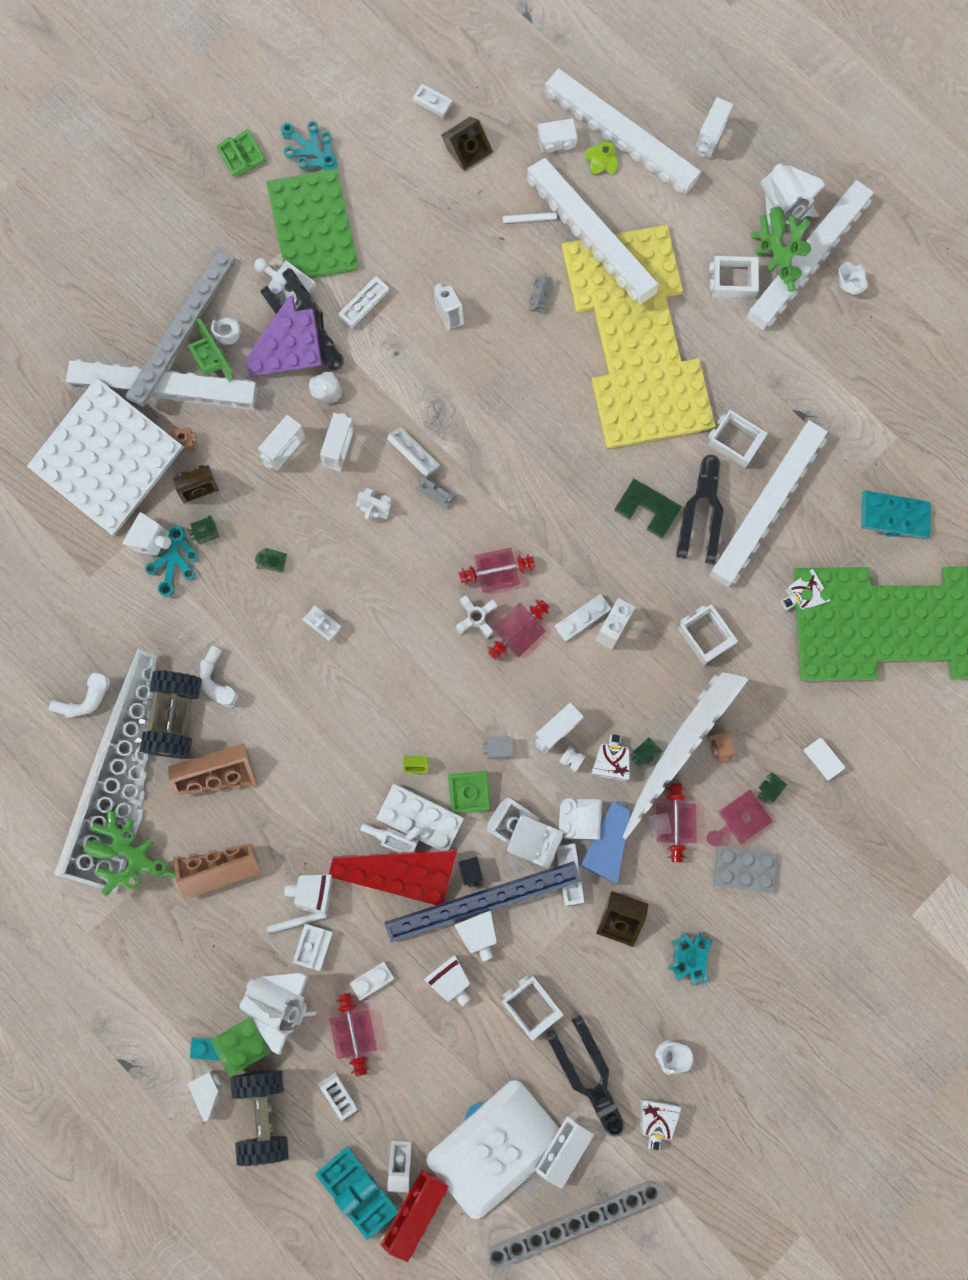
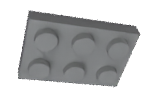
[713,846,777,893]

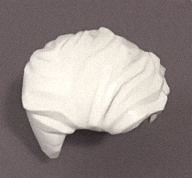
[838,262,868,295]
[210,317,242,346]
[309,372,342,404]
[655,1040,693,1075]

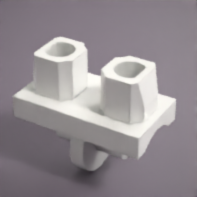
[356,488,391,520]
[302,605,342,642]

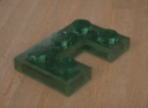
[614,478,682,539]

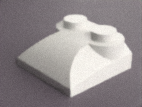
[487,797,540,845]
[559,798,602,840]

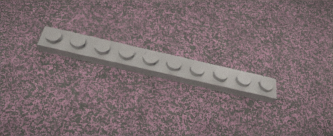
[126,251,235,407]

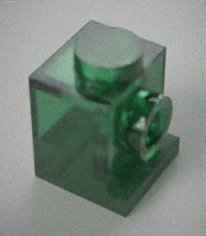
[188,515,220,545]
[630,737,662,768]
[757,772,788,804]

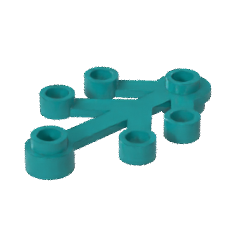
[281,121,338,170]
[145,525,199,597]

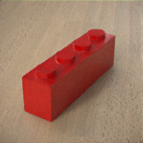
[380,1169,449,1263]

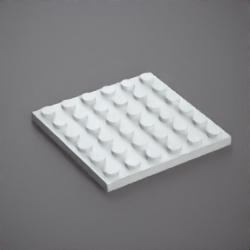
[27,377,184,536]

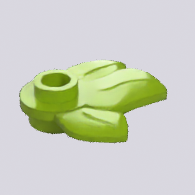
[584,141,618,175]

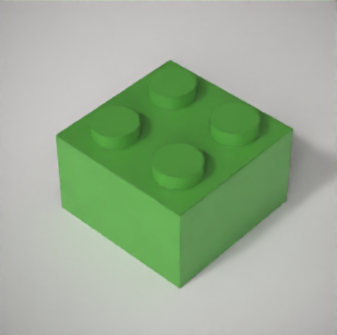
[210,1017,270,1077]

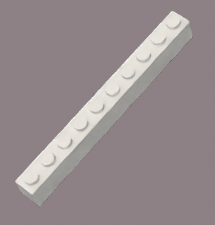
[545,68,701,195]
[527,158,658,305]
[746,180,874,331]
[66,359,258,410]
[709,420,828,587]

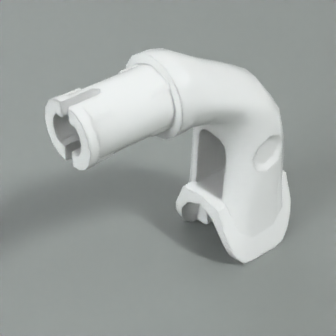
[200,646,238,708]
[49,673,110,718]

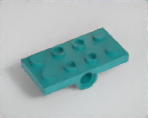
[861,490,931,539]
[315,1146,399,1240]

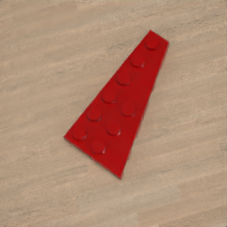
[329,849,458,905]

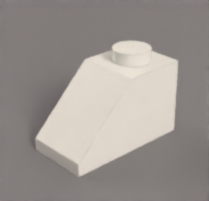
[187,1070,222,1122]
[388,1141,412,1192]

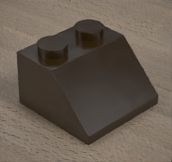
[441,117,493,171]
[173,465,219,504]
[596,891,649,947]

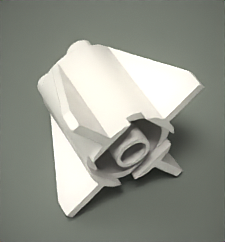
[760,164,826,234]
[240,973,316,1054]

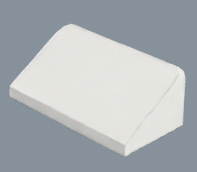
[803,737,845,781]

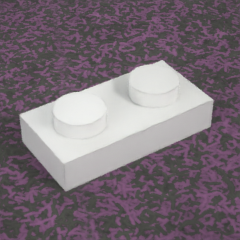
[413,84,452,118]
[350,962,394,1000]

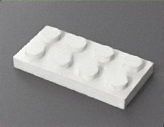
[376,783,464,851]

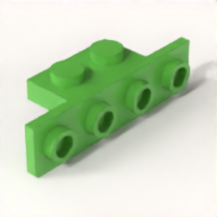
[188,318,233,382]

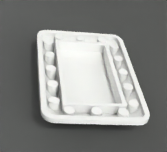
[427,1080,559,1219]

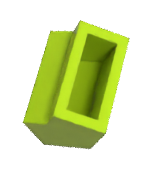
[403,756,428,774]

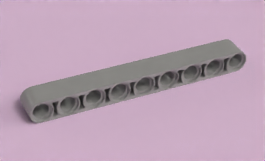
[488,1181,661,1268]

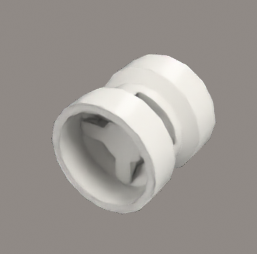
[559,746,586,772]

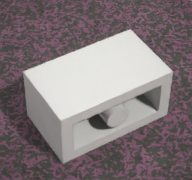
[537,118,577,153]

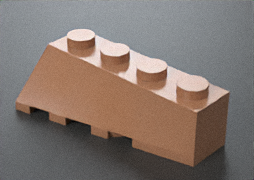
[168,743,257,795]
[173,843,261,900]

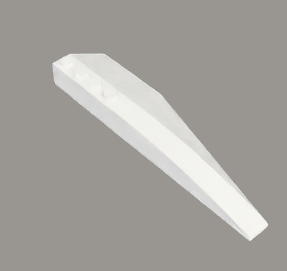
[54,649,157,893]

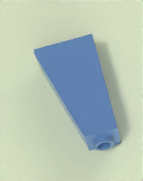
[580,801,630,884]

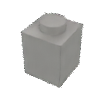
[483,736,512,759]

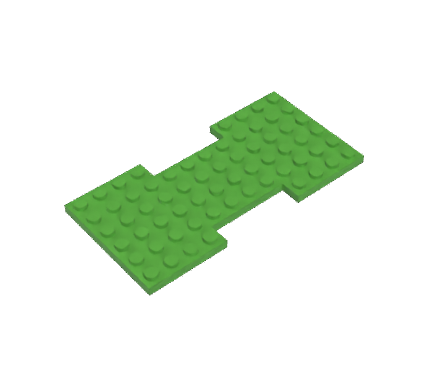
[793,567,968,681]

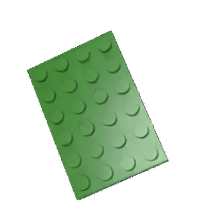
[266,168,359,279]

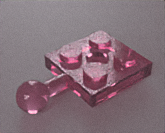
[707,789,773,846]

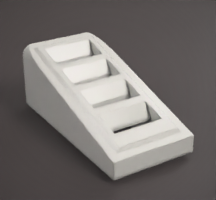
[319,1072,359,1121]

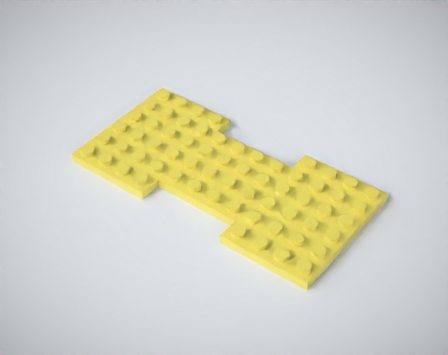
[561,225,716,449]

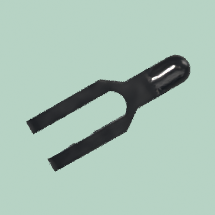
[260,268,344,371]
[676,454,724,564]
[545,1015,625,1137]

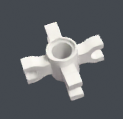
[455,595,497,639]

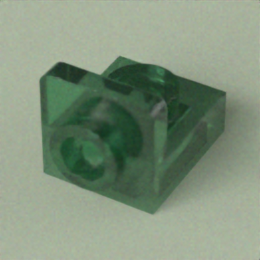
[255,548,287,573]

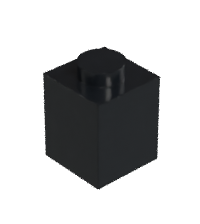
[458,857,483,888]

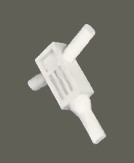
[360,823,423,852]

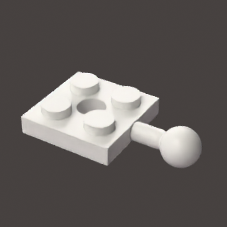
[254,258,316,311]

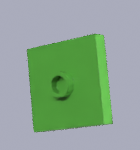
[448,770,491,813]

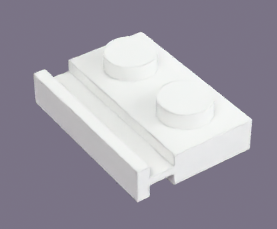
[292,924,333,971]

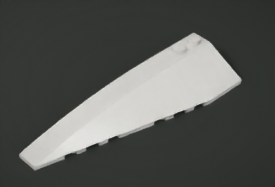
[623,672,749,840]

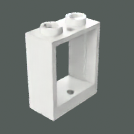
[694,97,733,158]
[709,256,759,299]
[707,410,768,468]
[320,413,354,472]
[258,415,305,471]
[596,598,635,649]
[677,604,738,665]
[534,703,583,753]
[501,975,563,1041]

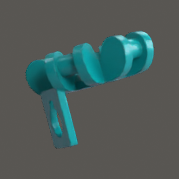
[668,932,713,986]

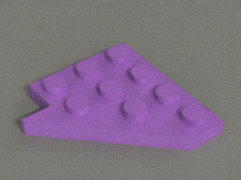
[246,296,323,377]

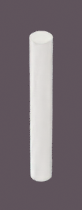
[502,212,557,223]
[267,913,327,934]

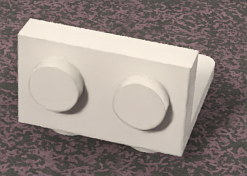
[507,816,564,869]

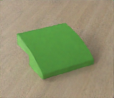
[216,129,267,177]

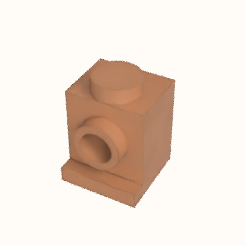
[167,428,197,452]
[707,731,736,763]

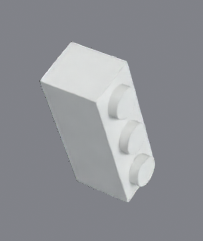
[535,1117,594,1189]

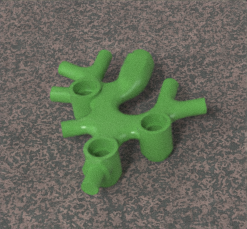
[751,206,811,292]
[83,812,176,897]

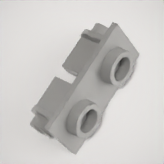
[529,273,554,313]
[415,475,457,509]

